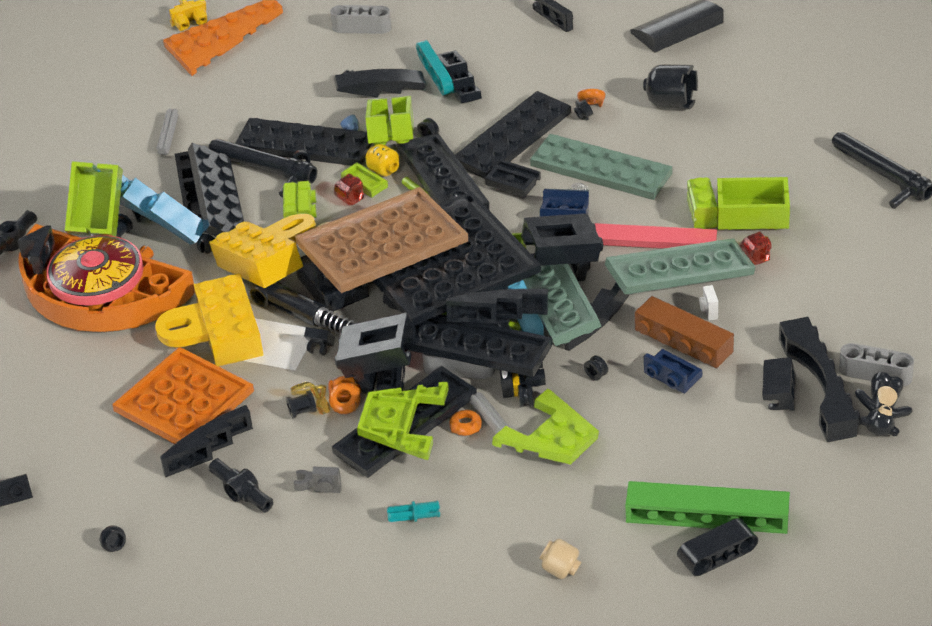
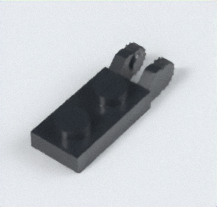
[532,0,573,32]

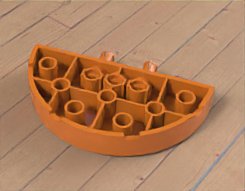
[18,224,195,332]

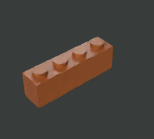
[635,296,734,369]

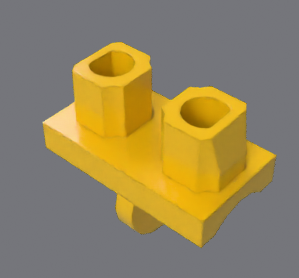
[169,0,207,31]

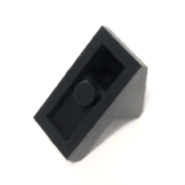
[18,225,55,274]

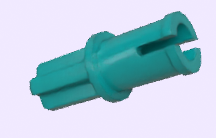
[387,500,440,522]

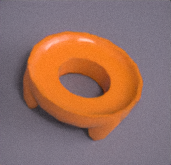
[577,89,606,108]
[328,376,361,402]
[329,383,361,414]
[449,410,482,436]

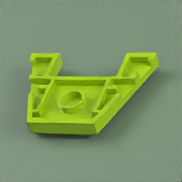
[357,382,449,460]
[492,388,599,465]

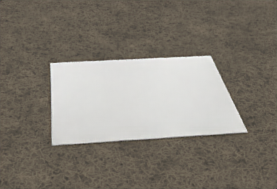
[244,318,309,370]

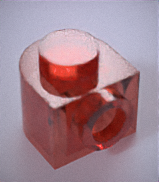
[334,173,364,205]
[740,231,772,265]

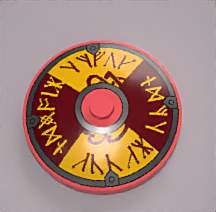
[47,235,143,305]

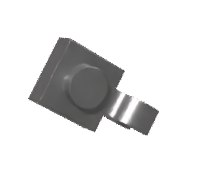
[294,466,342,493]

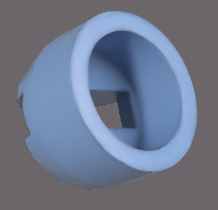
[340,115,360,131]

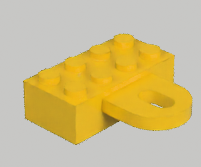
[209,214,317,288]
[155,273,264,366]

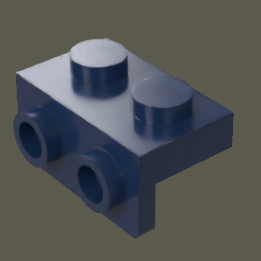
[540,188,589,217]
[643,349,703,394]

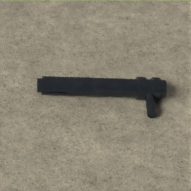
[832,132,932,209]
[209,139,318,198]

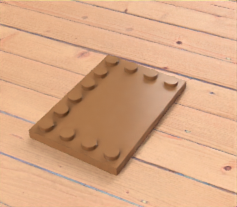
[295,187,468,293]

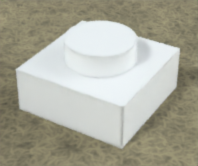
[699,285,718,321]

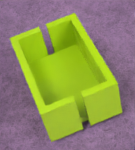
[365,96,414,145]
[65,161,123,236]
[717,177,790,230]

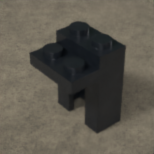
[521,213,603,281]
[296,255,369,313]
[335,313,416,394]

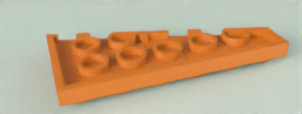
[163,0,283,76]

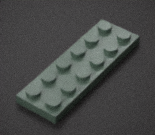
[530,134,672,200]
[605,238,756,295]
[523,264,601,347]

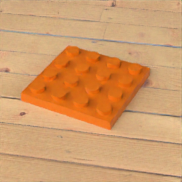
[112,347,254,444]

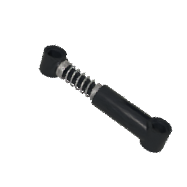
[250,281,358,336]

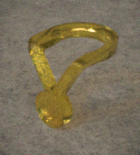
[290,382,330,415]

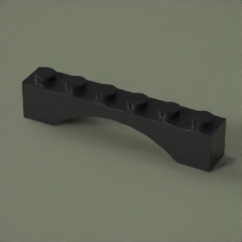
[779,317,861,443]

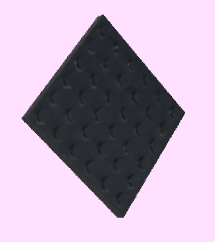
[374,191,542,326]

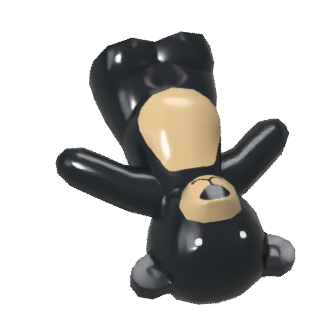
[855,372,912,436]

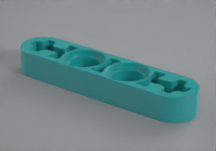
[416,40,454,95]

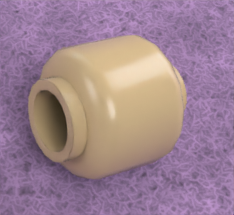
[539,539,581,579]

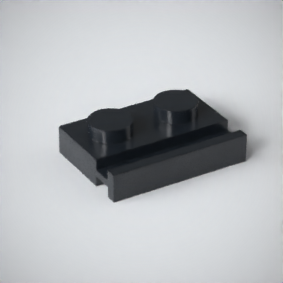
[485,159,541,197]

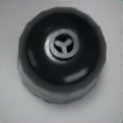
[643,64,698,109]

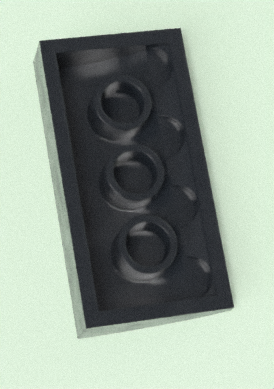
[630,0,724,53]

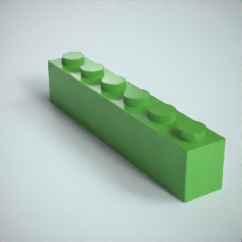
[625,481,790,534]

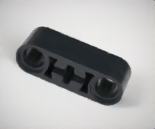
[677,518,758,576]

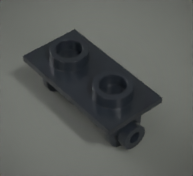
[0,474,33,507]

